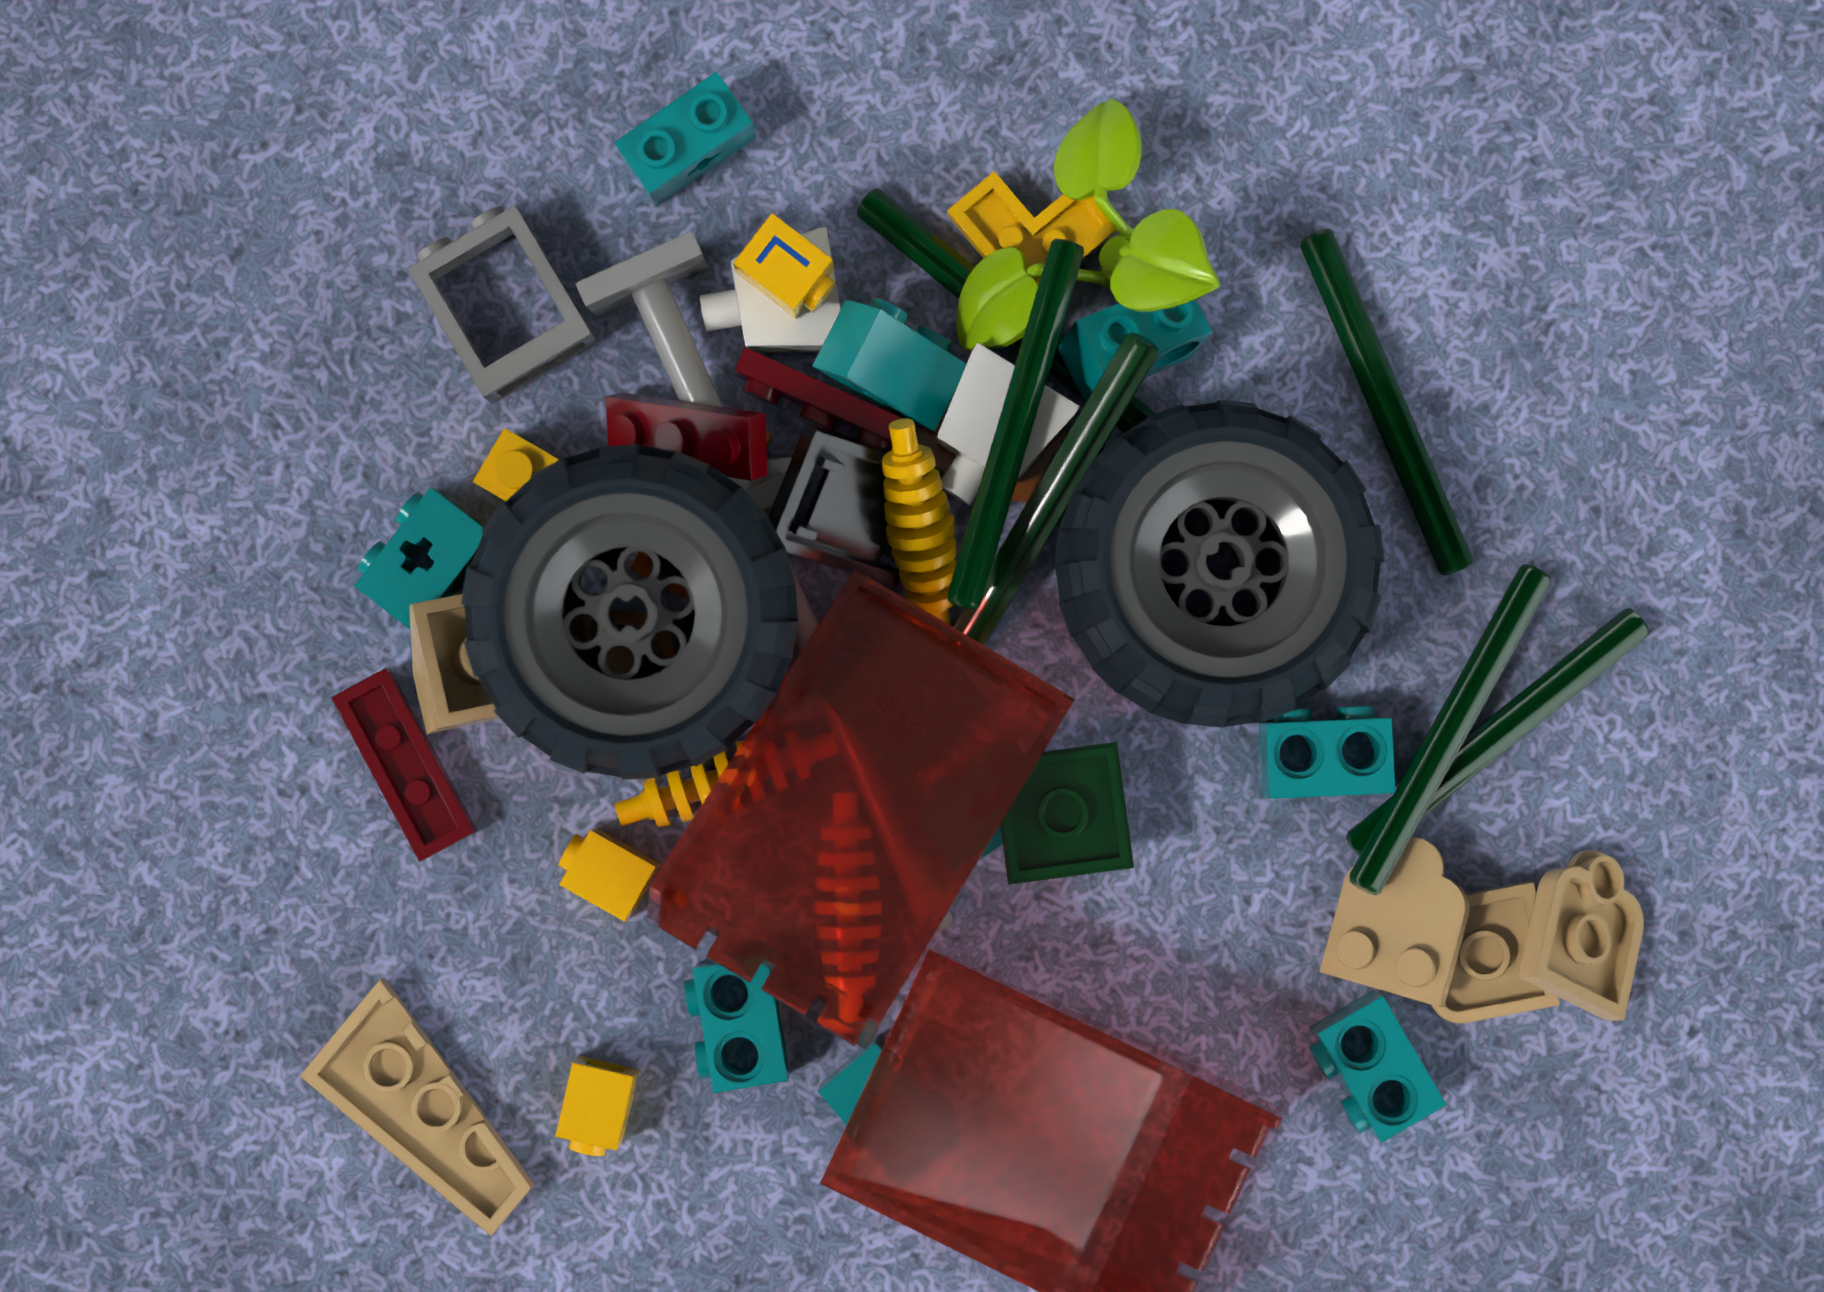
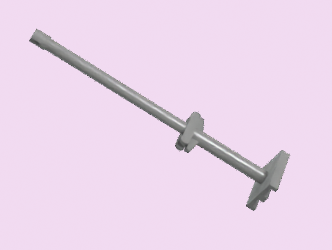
[575,231,955,937]

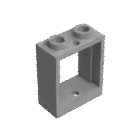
[407,205,598,404]

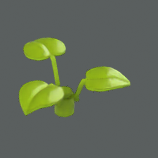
[956,99,1220,352]

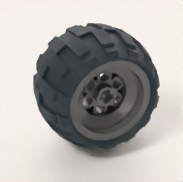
[1054,400,1385,727]
[461,444,798,780]

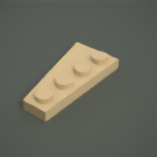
[300,977,534,1236]

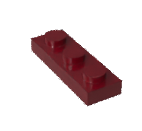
[735,347,916,450]
[606,392,767,481]
[331,668,478,862]

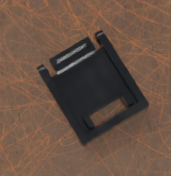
[768,422,944,586]

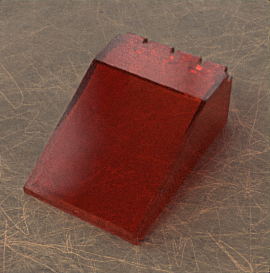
[647,569,1075,1050]
[820,949,1283,1292]

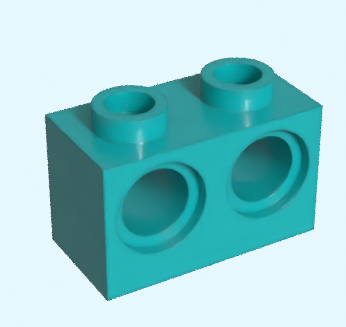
[1057,299,1213,402]
[1259,706,1395,799]
[684,951,790,1093]
[1308,990,1447,1143]

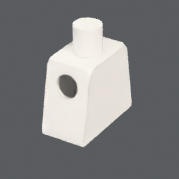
[700,227,841,353]
[937,342,1080,505]

